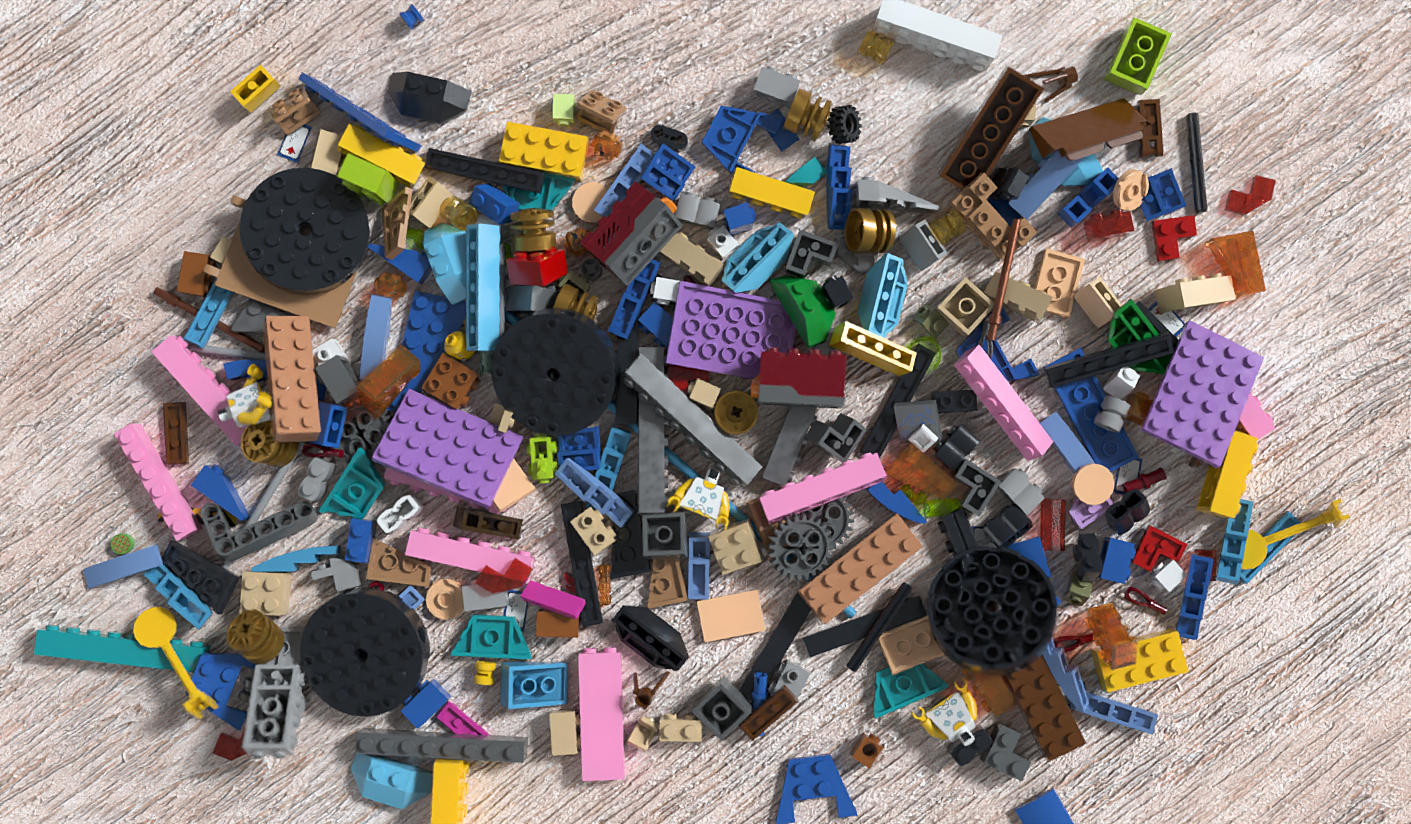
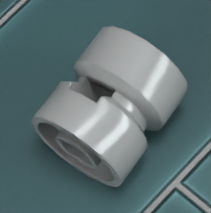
[1094,395,1131,433]

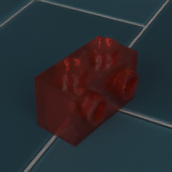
[1084,209,1135,242]

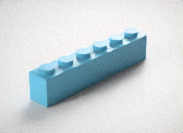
[466,224,500,351]

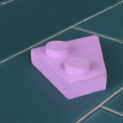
[1068,497,1114,530]

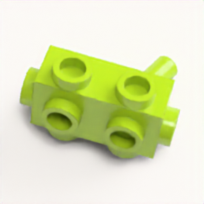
[527,433,558,484]

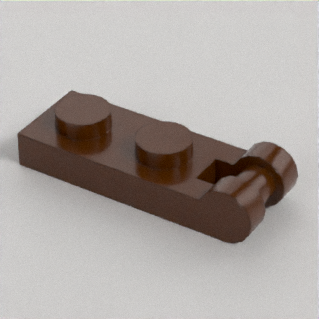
[1137,99,1164,158]

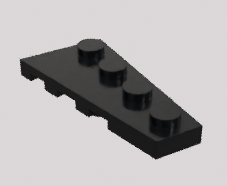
[610,490,651,579]
[161,540,240,615]

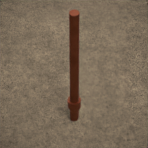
[987,219,1021,341]
[153,287,265,352]

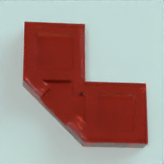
[1225,175,1276,215]
[475,558,534,595]
[212,726,248,761]

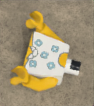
[217,364,271,427]
[666,469,730,531]
[911,677,977,746]

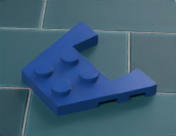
[702,106,784,176]
[955,306,1040,381]
[186,652,258,731]
[776,754,857,824]

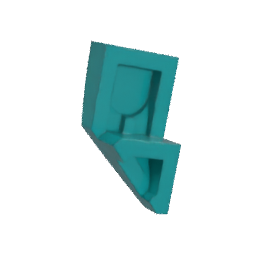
[785,157,827,189]

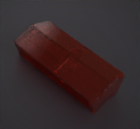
[1040,499,1066,551]

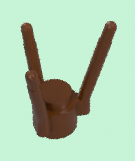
[1024,66,1078,103]
[633,671,670,710]

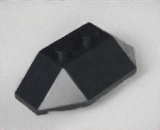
[388,71,472,124]
[612,605,689,672]

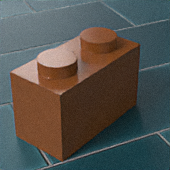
[177,251,216,298]
[536,608,580,638]

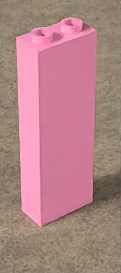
[578,647,625,781]

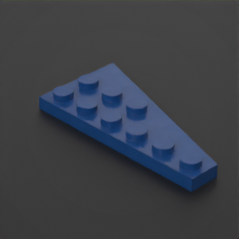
[298,72,422,152]
[387,291,466,412]

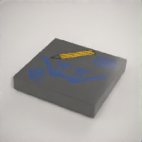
[894,400,942,443]

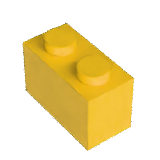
[230,64,281,113]

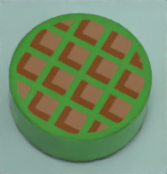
[111,533,134,554]

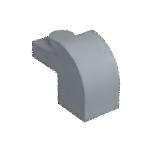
[311,557,362,591]

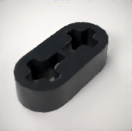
[651,125,688,152]

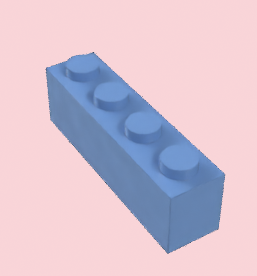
[1008,150,1085,220]

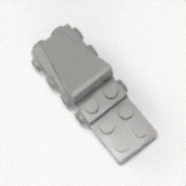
[242,628,308,759]

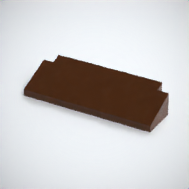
[1029,98,1147,161]

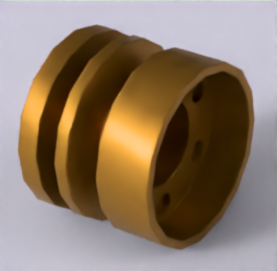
[783,88,832,142]
[510,208,557,251]
[845,208,896,253]
[553,284,599,321]
[714,390,758,435]
[241,420,299,467]
[226,609,285,664]

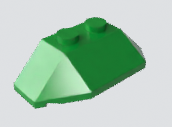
[769,275,836,348]
[1107,298,1173,374]

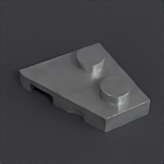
[231,298,288,334]

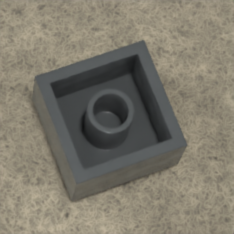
[316,355,368,405]
[642,512,688,559]
[692,675,753,740]

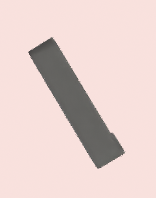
[201,501,318,562]

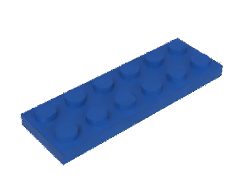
[1043,348,1139,472]

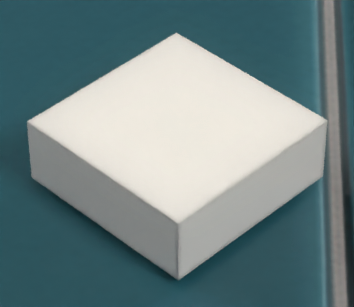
[908,424,938,453]

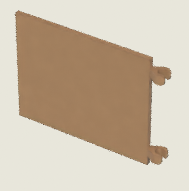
[204,196,357,329]

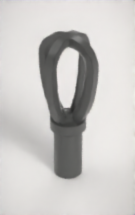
[978,317,993,359]

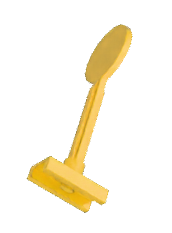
[1241,499,1350,570]
[133,607,219,719]

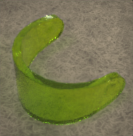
[907,336,942,371]
[923,498,960,517]

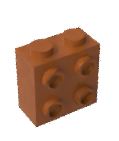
[422,353,481,410]

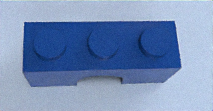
[1057,167,1119,228]

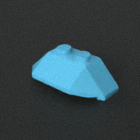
[1028,117,1103,186]
[423,222,467,305]
[722,222,794,293]
[857,253,908,338]
[351,754,434,809]

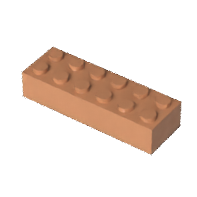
[263,316,321,442]
[797,514,923,624]

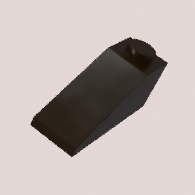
[453,506,523,540]

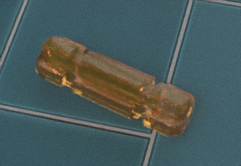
[599,564,611,605]

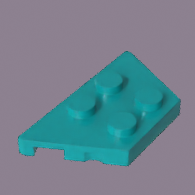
[502,170,575,210]
[319,447,386,519]
[451,614,532,660]
[873,663,949,719]

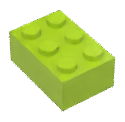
[1103,17,1172,96]
[338,153,400,206]

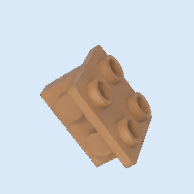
[270,87,321,135]
[575,90,627,137]

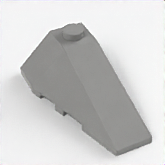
[854,177,939,214]

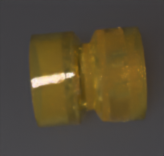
[857,29,895,66]
[440,196,478,231]
[929,209,967,246]

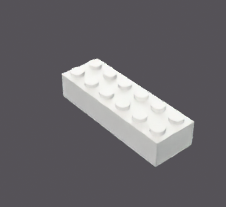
[872,0,1003,71]

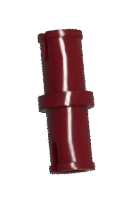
[1122,467,1167,493]

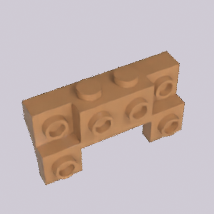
[948,173,1037,261]

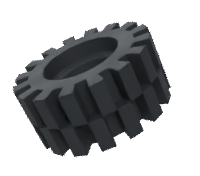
[827,105,862,144]

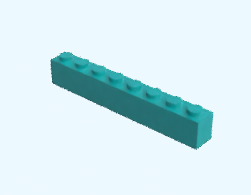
[34,625,210,672]

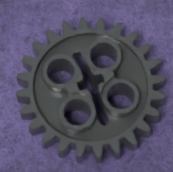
[334,400,393,465]
[789,496,855,549]
[766,512,834,581]

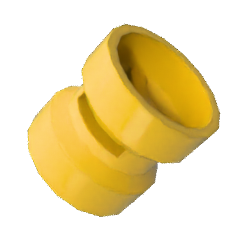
[473,661,496,685]

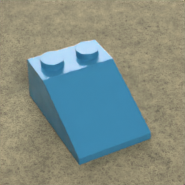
[500,661,568,709]

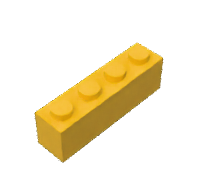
[337,124,425,189]
[728,167,815,219]
[829,322,916,376]

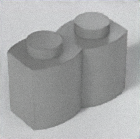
[675,192,720,230]
[298,457,336,501]
[997,468,1044,515]

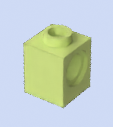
[553,94,576,127]

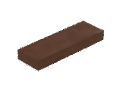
[163,402,189,465]
[738,685,799,741]

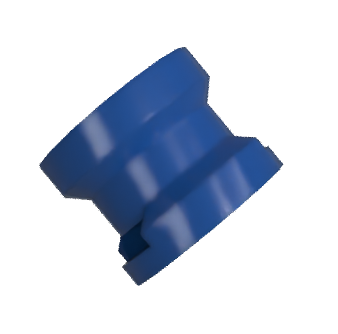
[399,4,425,30]

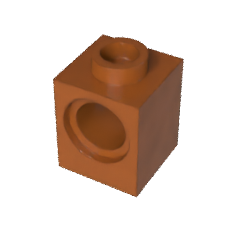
[850,733,883,769]

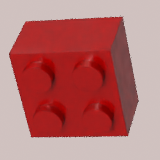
[506,246,568,286]

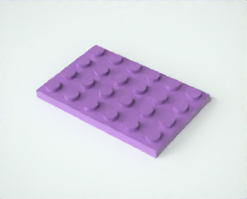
[665,281,796,380]
[1141,320,1264,468]
[372,389,523,509]

